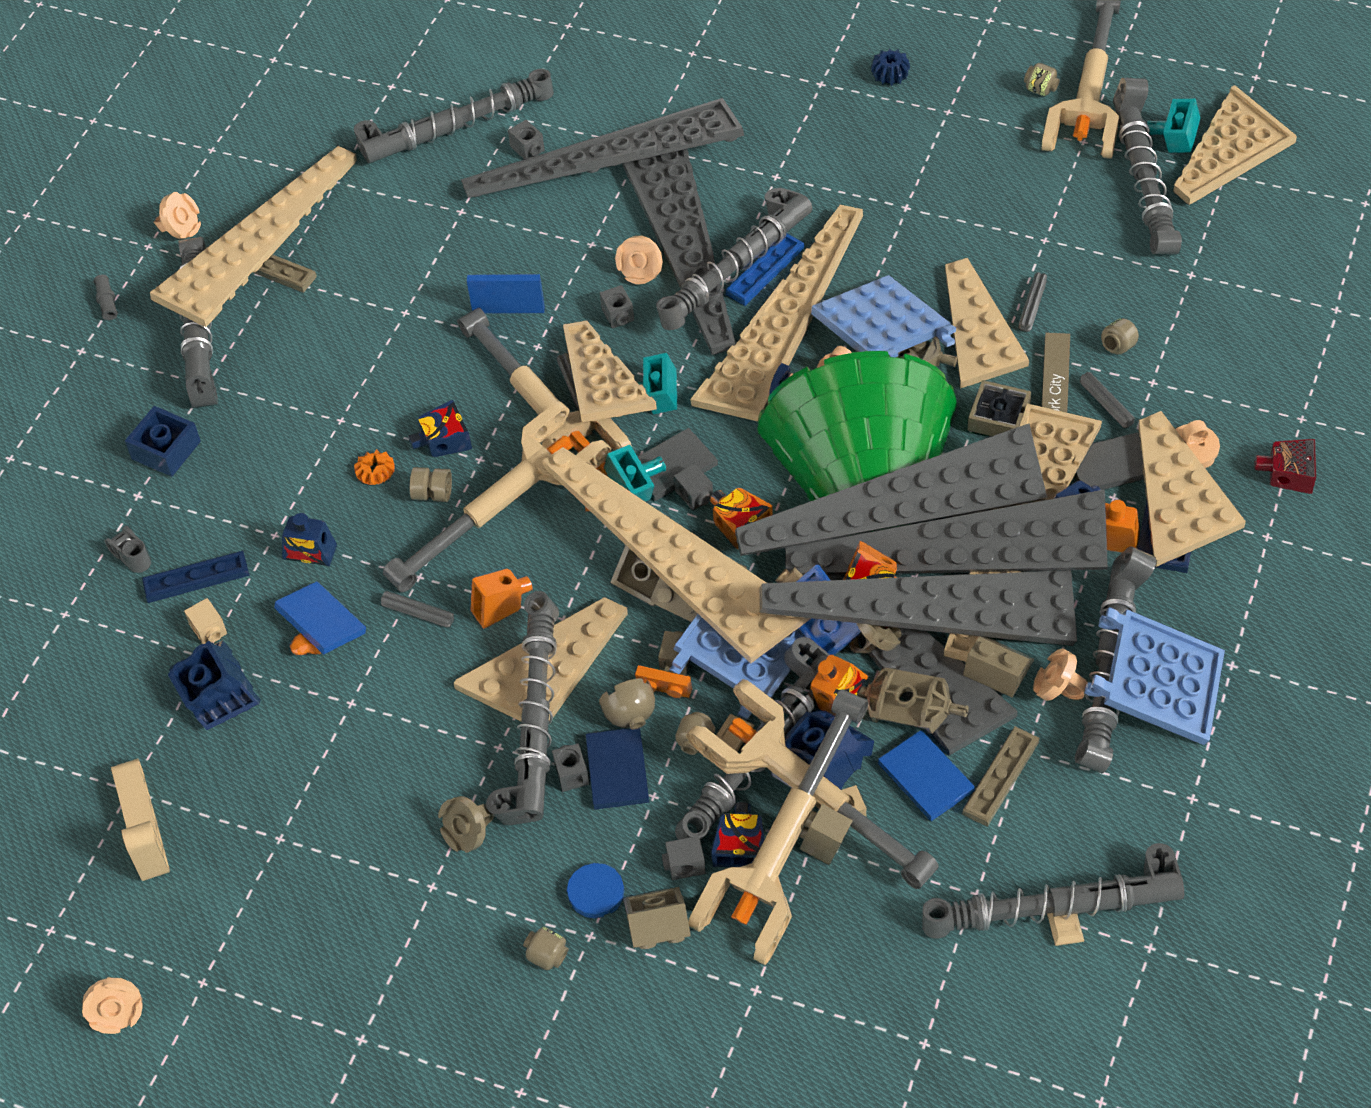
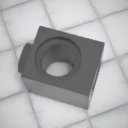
[508,120,545,160]
[600,285,634,328]
[674,464,713,511]
[552,743,589,792]
[662,836,706,880]

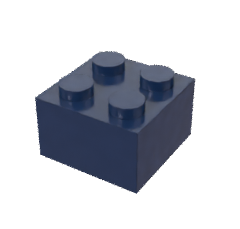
[125,406,201,477]

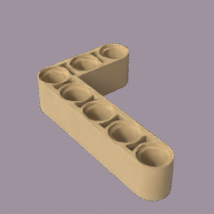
[111,758,170,881]

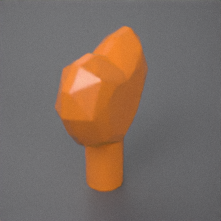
[290,633,321,655]

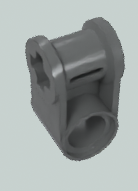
[104,525,151,573]

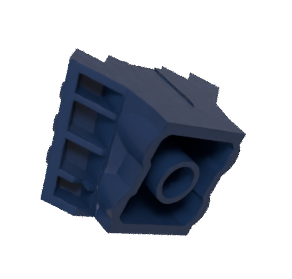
[168,640,261,730]
[771,711,874,790]

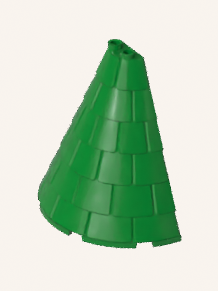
[757,351,957,501]

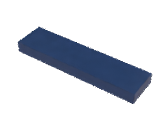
[142,551,250,603]

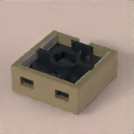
[968,380,1031,436]

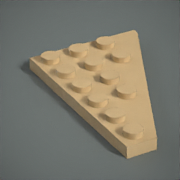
[1173,85,1297,205]
[1138,411,1246,567]
[454,597,628,721]

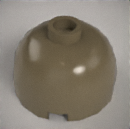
[599,678,655,730]

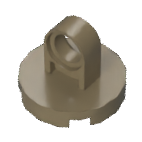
[849,623,902,653]
[439,796,494,853]

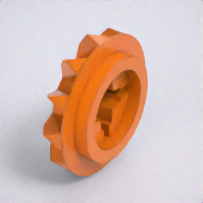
[354,449,395,485]

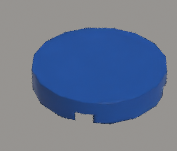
[567,863,624,918]

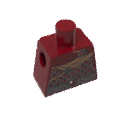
[1255,439,1316,494]

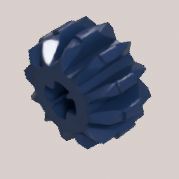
[871,48,910,86]

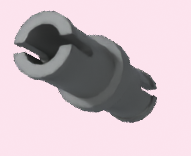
[93,275,118,320]

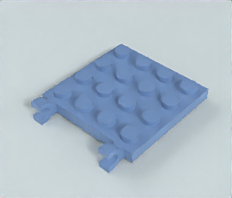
[811,275,956,357]
[1084,607,1225,745]
[669,614,805,721]

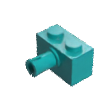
[1147,98,1200,153]
[637,353,677,414]
[604,444,666,502]

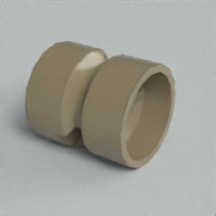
[410,467,452,502]

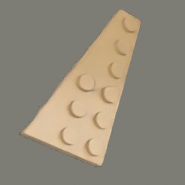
[945,258,1029,389]
[563,321,657,423]

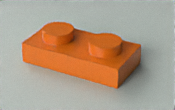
[635,665,692,698]

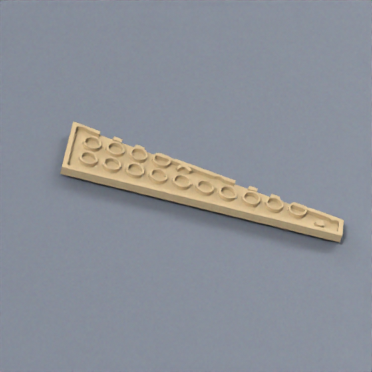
[150,146,357,327]
[690,205,863,421]
[944,404,1102,662]
[543,447,811,663]

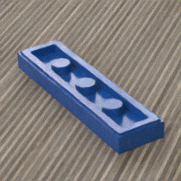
[726,233,804,306]

